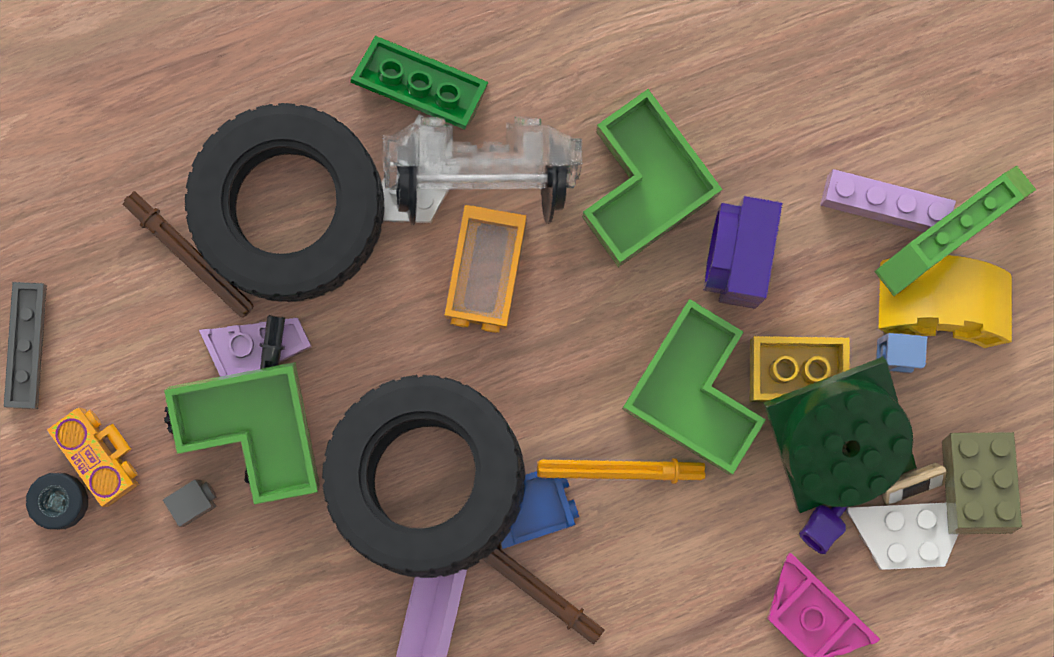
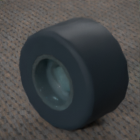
[26,473,88,530]

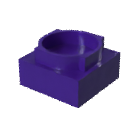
[703,196,782,309]

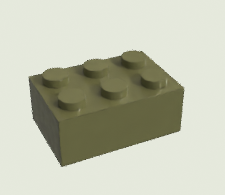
[942,432,1022,534]

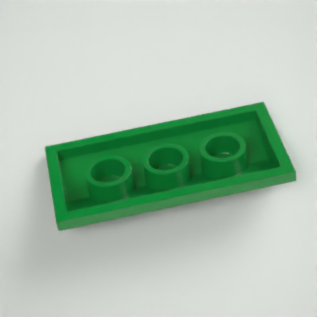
[350,36,488,130]

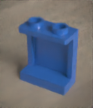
[501,471,579,549]

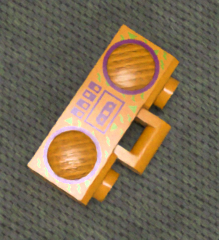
[47,407,139,507]

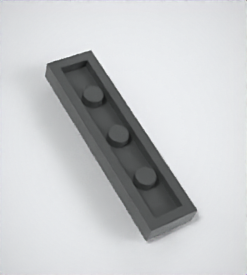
[4,282,47,409]

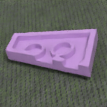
[199,318,312,377]

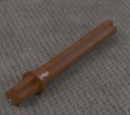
[122,191,254,318]
[482,548,605,645]

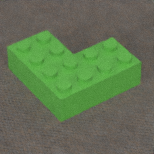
[582,89,723,268]
[622,299,766,475]
[164,362,320,504]

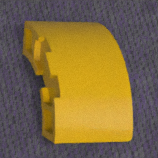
[878,255,1012,348]

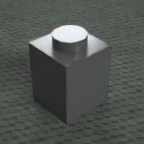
[163,479,217,527]

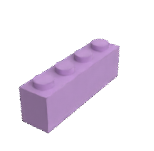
[820,169,956,232]

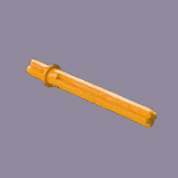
[537,458,706,484]

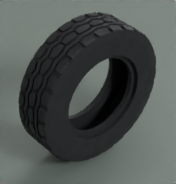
[185,103,385,302]
[322,375,526,578]

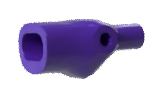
[799,505,848,554]

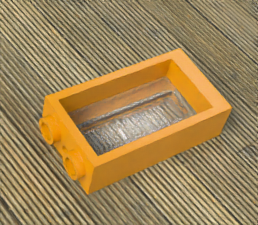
[444,205,527,333]

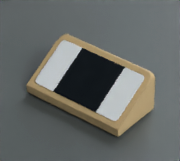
[882,463,947,505]

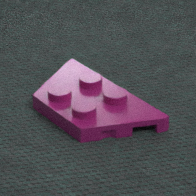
[767,553,880,657]

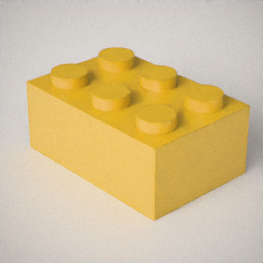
[749,336,850,402]

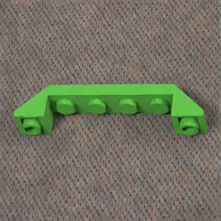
[874,166,1036,296]

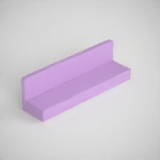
[396,569,467,657]

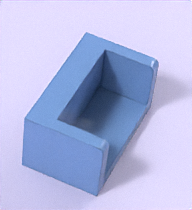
[876,333,928,373]

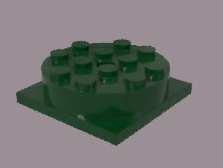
[764,357,917,513]

